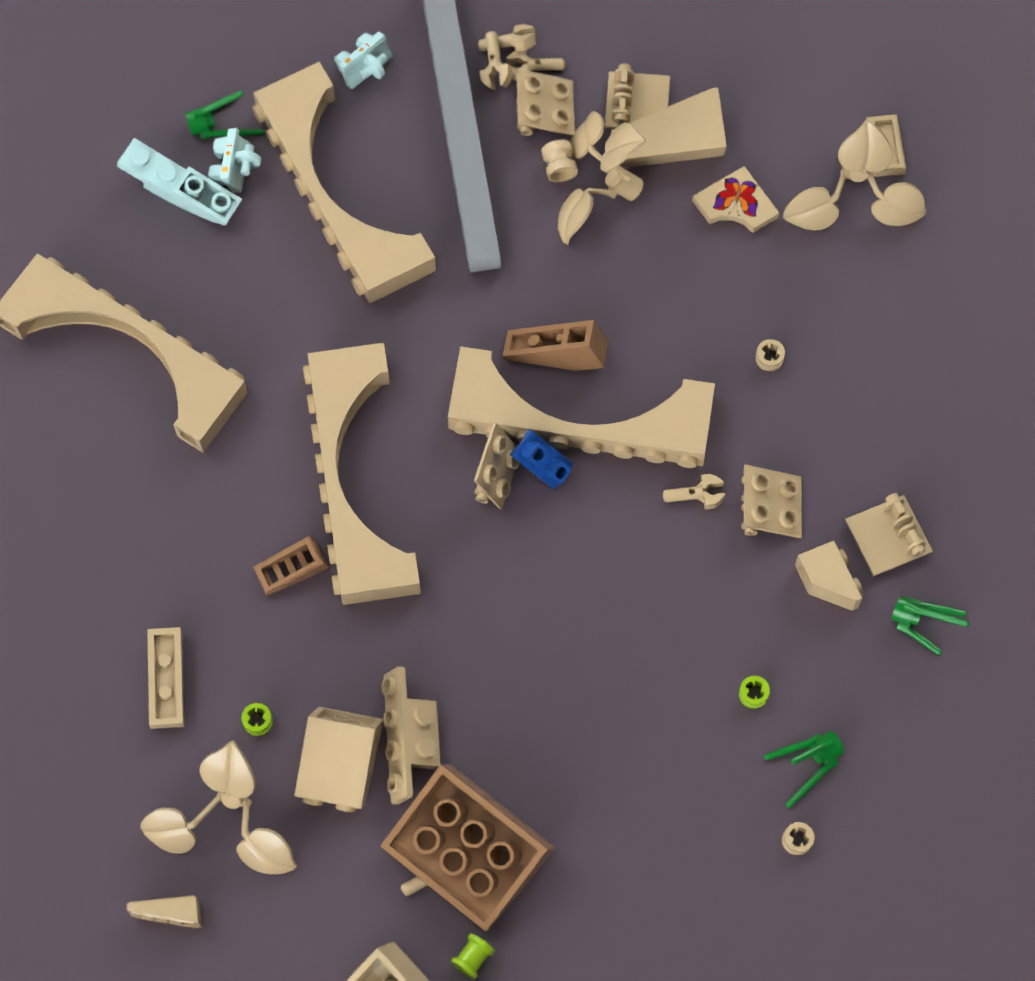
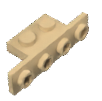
[381,666,441,804]

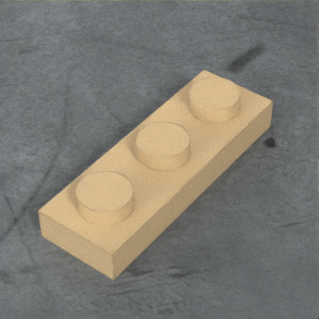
[147,627,184,729]

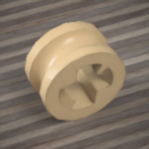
[755,339,785,372]
[782,822,815,855]

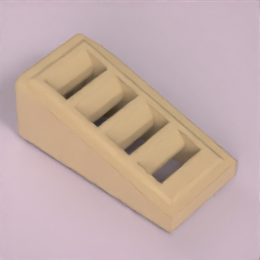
[127,895,201,928]

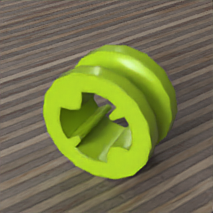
[739,675,770,709]
[241,703,273,736]

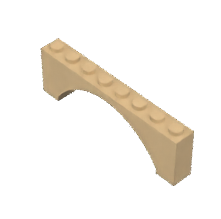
[252,62,436,304]
[0,253,248,453]
[303,343,421,605]
[448,346,715,468]

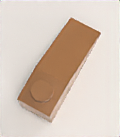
[502,320,609,371]

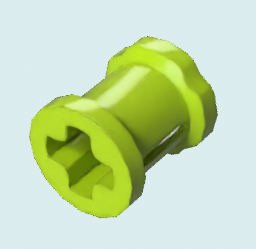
[450,933,495,980]

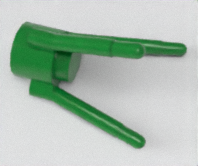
[185,90,264,140]
[891,595,969,655]
[764,731,844,808]

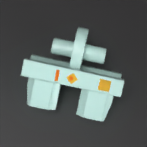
[334,32,393,89]
[208,128,261,193]

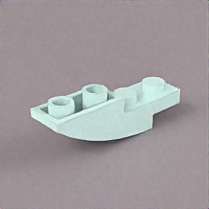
[117,138,242,226]

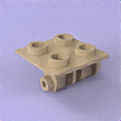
[605,64,670,128]
[516,68,575,136]
[474,422,520,510]
[741,465,802,538]
[845,493,933,577]

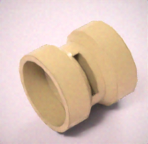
[541,140,578,182]

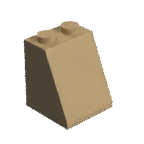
[294,707,383,812]

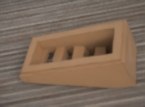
[253,535,329,596]

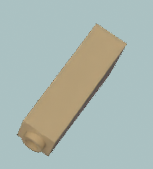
[605,87,727,168]

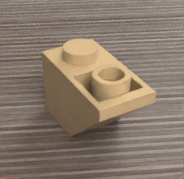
[795,541,864,611]

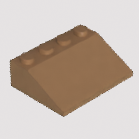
[380,764,556,932]

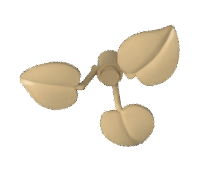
[558,111,647,245]
[783,119,927,231]
[140,741,298,874]

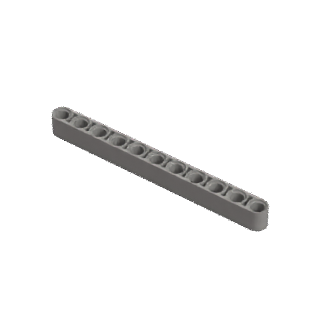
[422,0,501,273]

